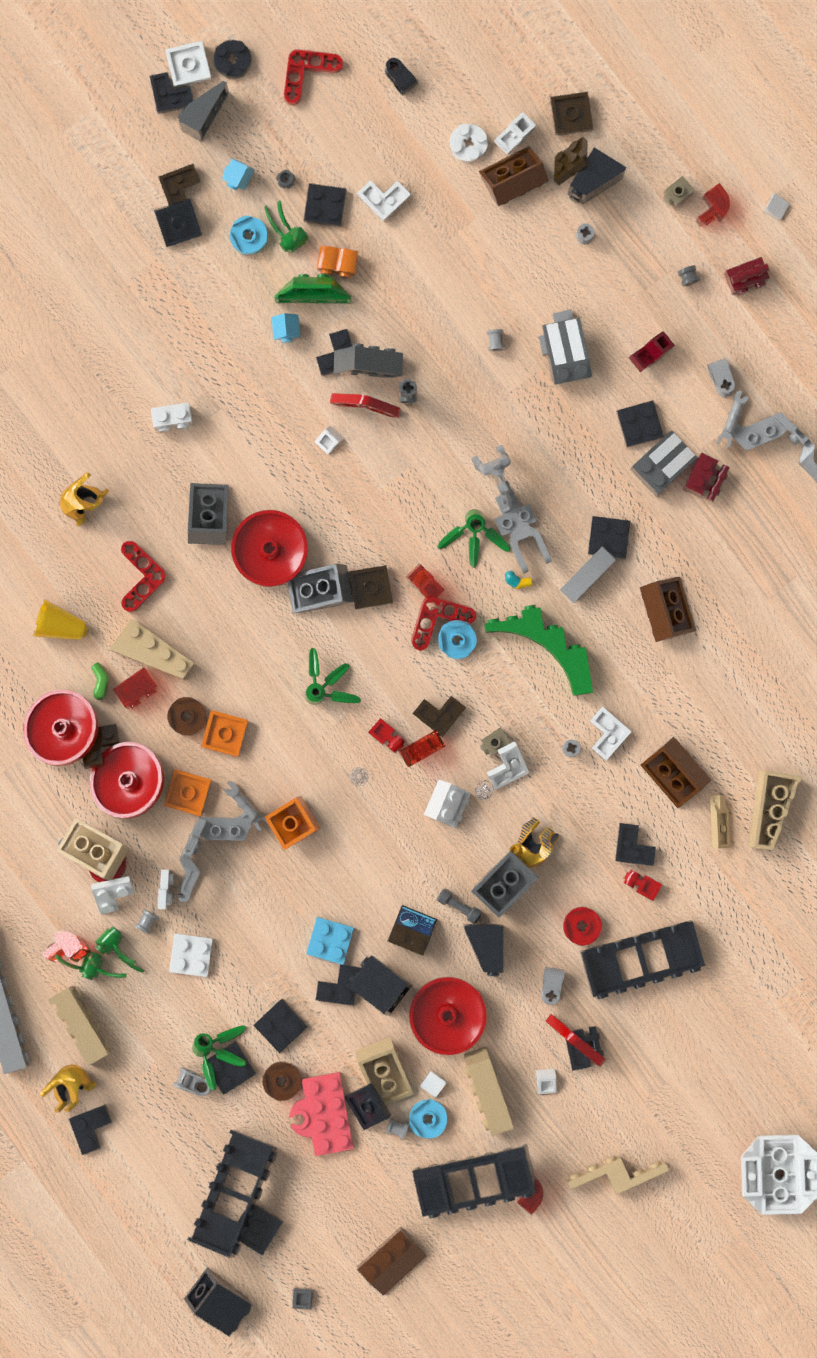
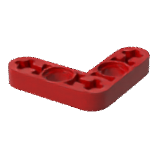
[284,49,343,106]
[329,393,401,418]
[121,541,166,612]
[411,596,476,651]
[545,1014,606,1067]

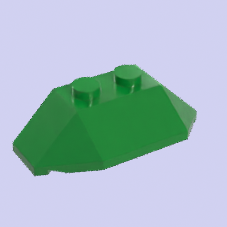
[275,274,351,304]

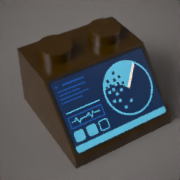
[387,905,437,956]

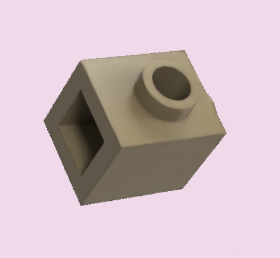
[663,176,695,209]
[480,727,511,757]

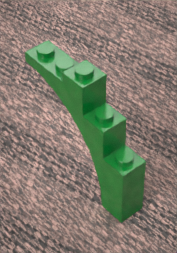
[484,605,593,696]

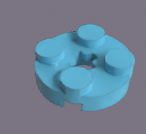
[229,216,268,255]
[438,620,477,659]
[409,1099,447,1138]

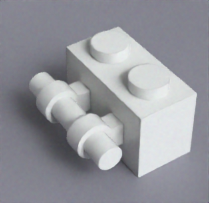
[424,779,471,828]

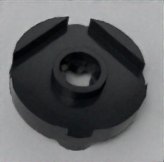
[213,40,252,79]

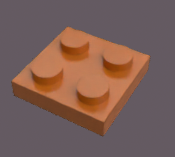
[201,710,248,757]
[164,769,212,817]

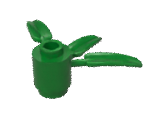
[265,200,309,254]
[438,509,510,568]
[305,648,361,705]
[95,926,145,973]
[55,950,127,980]
[192,1025,246,1090]

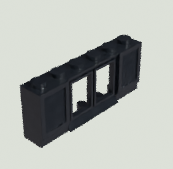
[580,920,705,999]
[187,1130,277,1258]
[412,1144,538,1218]

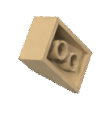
[56,817,130,880]
[355,1037,414,1105]

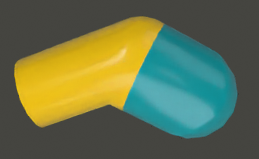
[505,571,532,589]

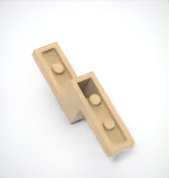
[567,1155,669,1195]

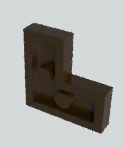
[158,163,201,205]
[412,696,466,737]
[83,724,120,769]

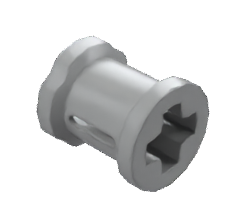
[576,224,594,244]
[487,329,505,351]
[562,739,581,757]
[135,909,159,934]
[385,1117,409,1140]

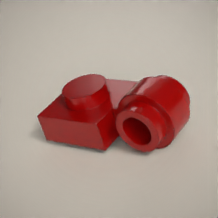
[368,718,405,754]
[623,869,662,901]

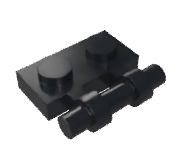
[565,1026,604,1071]

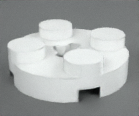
[450,124,488,163]

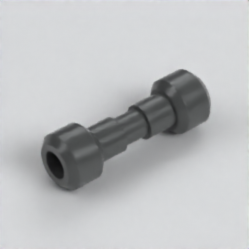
[437,888,482,924]

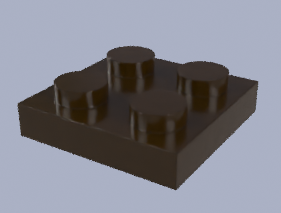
[550,92,593,136]
[554,136,588,186]
[349,565,393,610]

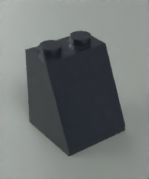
[567,147,627,204]
[463,924,503,976]
[348,955,413,1016]
[184,1268,253,1337]

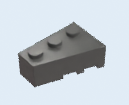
[334,343,403,378]

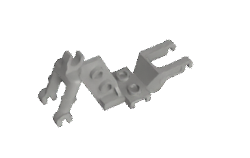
[717,390,817,483]
[471,445,552,574]
[178,781,268,902]

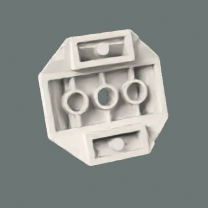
[741,1134,817,1215]

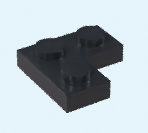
[150,72,194,114]
[316,329,352,376]
[615,823,656,866]
[316,964,359,1006]
[69,1104,112,1155]

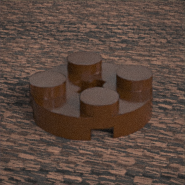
[167,697,206,736]
[262,1061,301,1101]

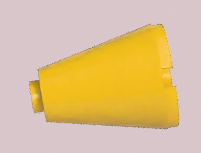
[33,599,88,640]

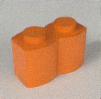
[317,245,359,278]

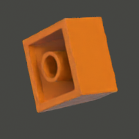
[264,796,321,850]

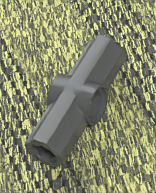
[399,379,418,405]

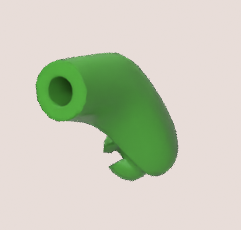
[91,662,109,700]

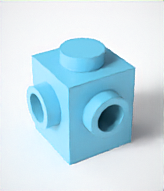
[222,158,255,191]
[271,313,300,343]

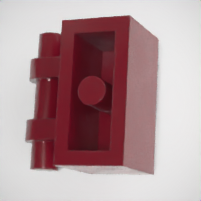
[724,257,770,296]
[683,453,730,502]

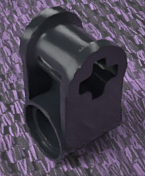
[385,58,418,96]

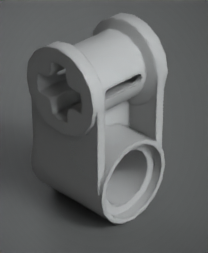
[707,358,735,397]
[541,967,565,1005]
[173,1067,211,1096]

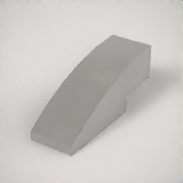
[560,546,616,603]

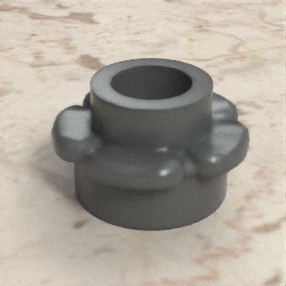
[277,170,295,188]

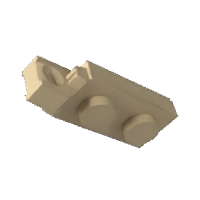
[710,795,731,849]

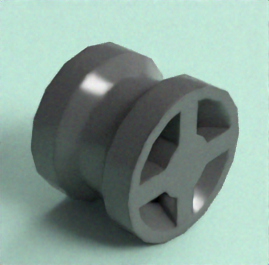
[677,265,700,287]

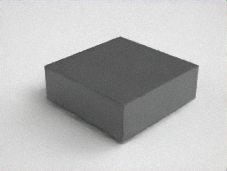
[292,1288,313,1309]

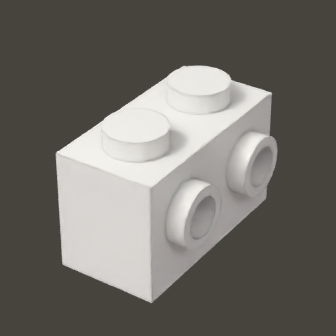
[151,403,193,432]

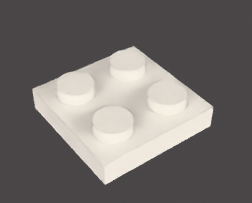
[165,41,211,88]
[169,933,213,977]

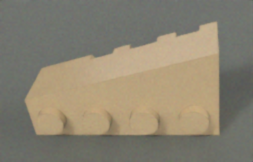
[109,619,195,680]
[748,771,802,850]
[48,986,111,1066]
[464,1047,514,1136]

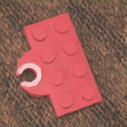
[289,1072,353,1156]

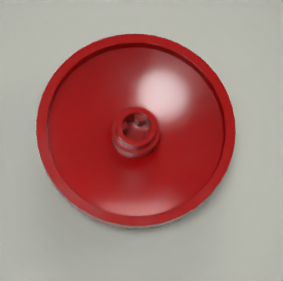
[231,510,308,587]
[23,690,98,766]
[90,742,164,819]
[409,977,487,1055]

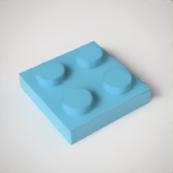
[306,917,354,965]

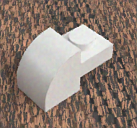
[494,112,536,155]

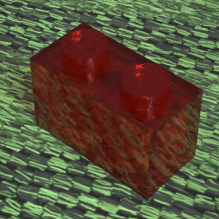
[112,667,158,709]

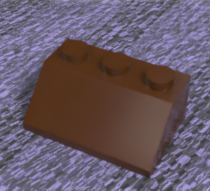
[479,146,549,206]
[640,576,696,642]
[640,737,711,808]
[357,1227,426,1295]

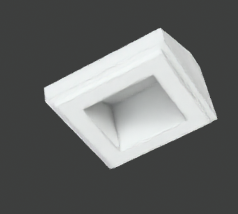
[764,193,789,221]
[315,426,344,455]
[536,1069,557,1094]
[420,1071,447,1097]

